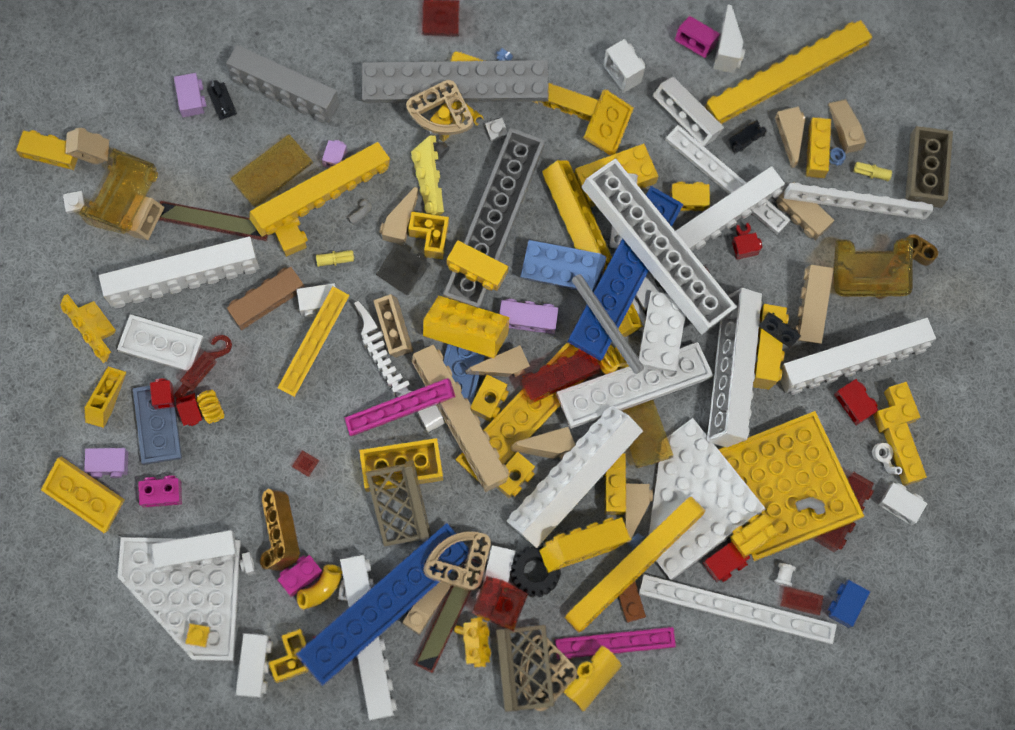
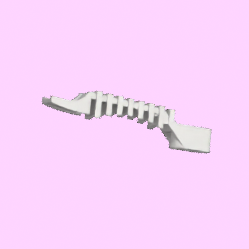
[354,301,445,432]

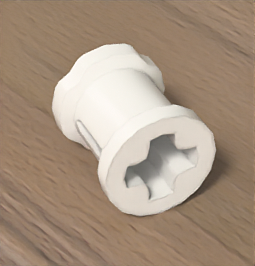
[774,563,796,587]

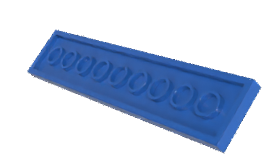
[567,186,683,361]
[295,523,469,686]

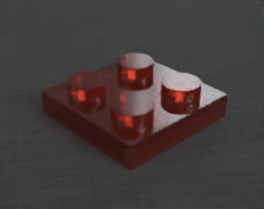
[422,0,459,37]

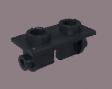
[207,80,237,121]
[728,120,767,154]
[759,312,801,348]

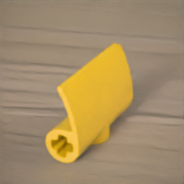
[563,646,622,712]

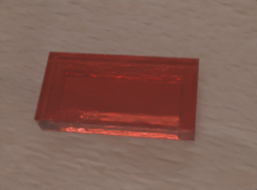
[780,587,824,616]

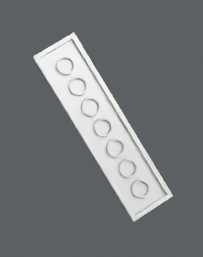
[556,342,713,429]

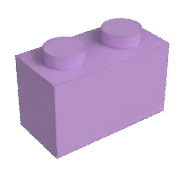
[174,73,207,117]
[84,448,128,479]

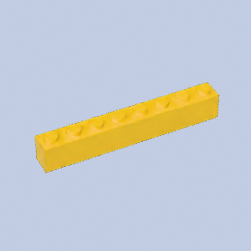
[250,142,390,237]

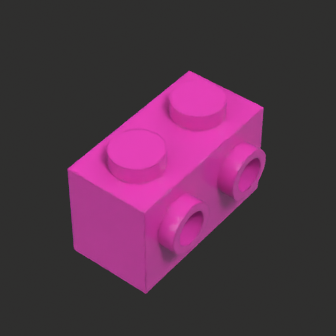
[675,16,720,58]
[139,476,182,508]
[277,555,322,598]

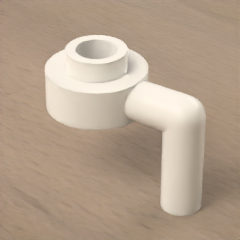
[872,443,902,475]

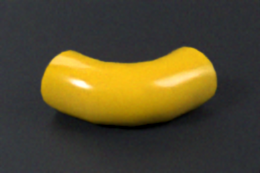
[297,564,343,609]

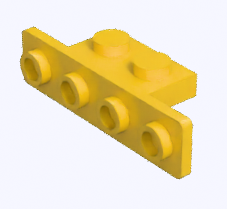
[60,294,116,363]

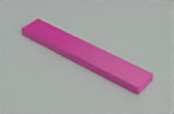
[345,378,456,436]
[555,627,676,660]

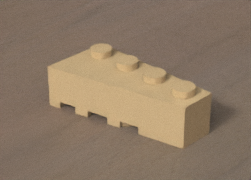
[795,265,834,344]

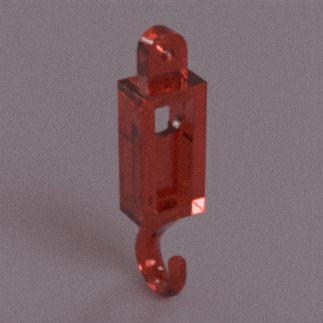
[174,335,232,398]

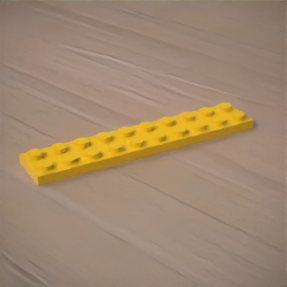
[455,342,614,483]

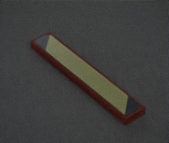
[414,558,481,674]

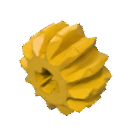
[599,347,629,375]
[196,389,225,424]

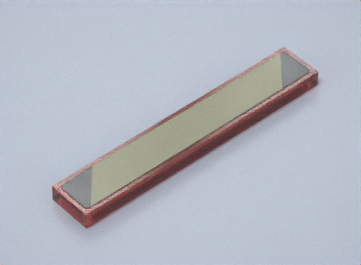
[159,201,268,241]

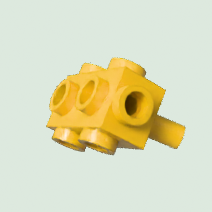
[454,618,491,667]

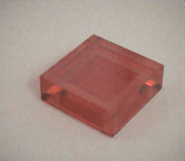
[292,450,319,477]

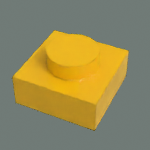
[185,624,211,648]

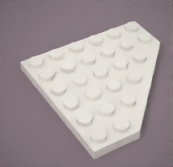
[649,418,765,581]
[118,537,241,661]

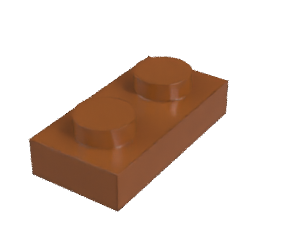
[619,581,646,623]

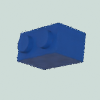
[828,580,870,628]

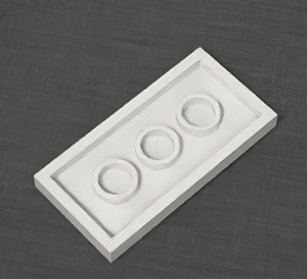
[638,291,686,373]
[117,314,204,373]

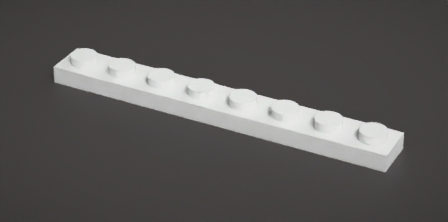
[665,125,790,235]
[784,183,933,220]

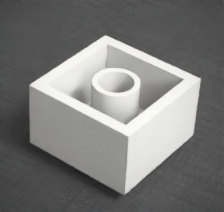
[603,39,645,93]

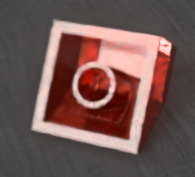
[472,576,528,632]

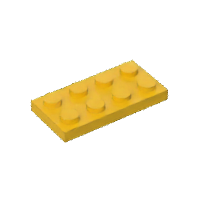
[41,456,125,533]

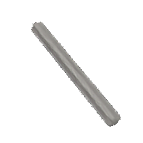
[572,274,644,374]

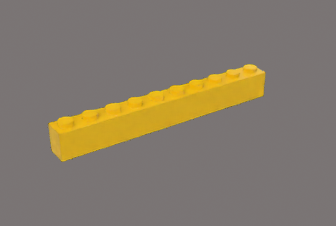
[705,20,873,124]
[542,160,643,337]

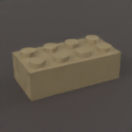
[905,126,953,208]

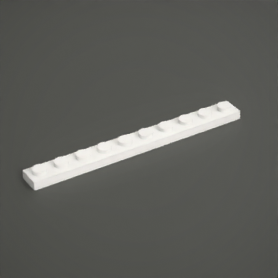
[639,575,837,645]

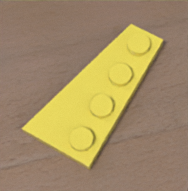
[411,135,444,216]

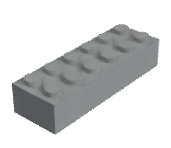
[226,45,339,123]

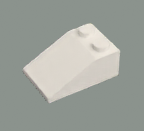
[713,5,745,73]

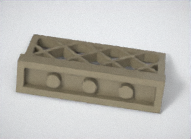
[366,460,431,546]
[496,625,555,712]

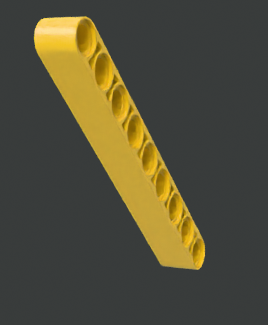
[450,52,598,121]
[565,496,706,633]

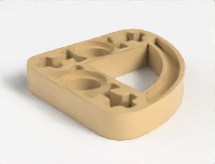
[406,80,474,135]
[424,532,491,590]
[520,635,578,711]

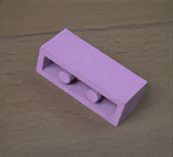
[500,299,558,334]

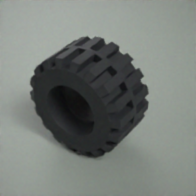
[511,545,561,598]

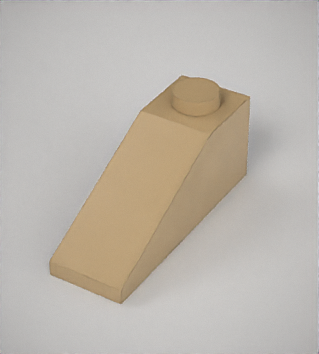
[828,100,866,154]
[775,106,805,168]
[380,187,418,245]
[465,346,530,377]
[510,427,575,459]
[624,483,653,545]
[403,582,452,635]

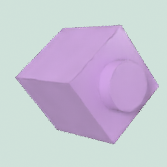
[322,140,348,168]

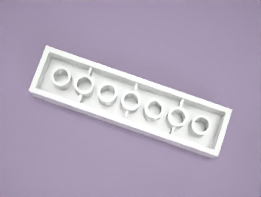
[99,236,260,308]
[707,288,762,447]
[780,318,936,395]
[507,406,643,548]

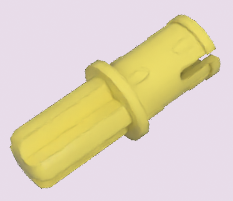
[854,162,892,181]
[316,251,354,267]

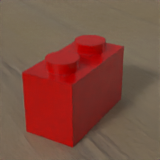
[834,379,878,426]
[702,542,750,583]

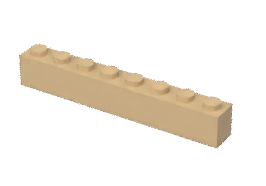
[412,344,509,493]

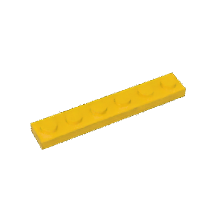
[278,286,350,397]

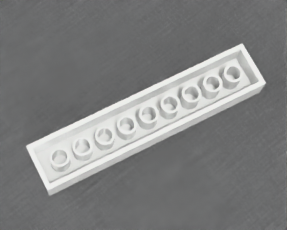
[582,158,737,335]

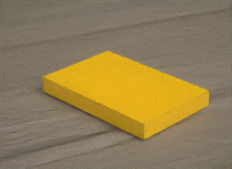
[583,89,634,155]

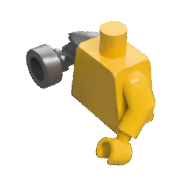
[425,101,484,161]

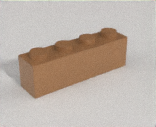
[227,267,305,331]

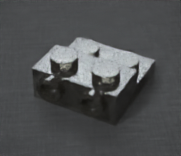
[376,242,430,295]

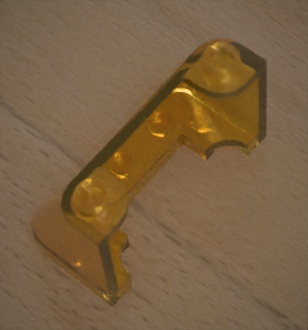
[79,148,158,234]
[834,238,913,297]

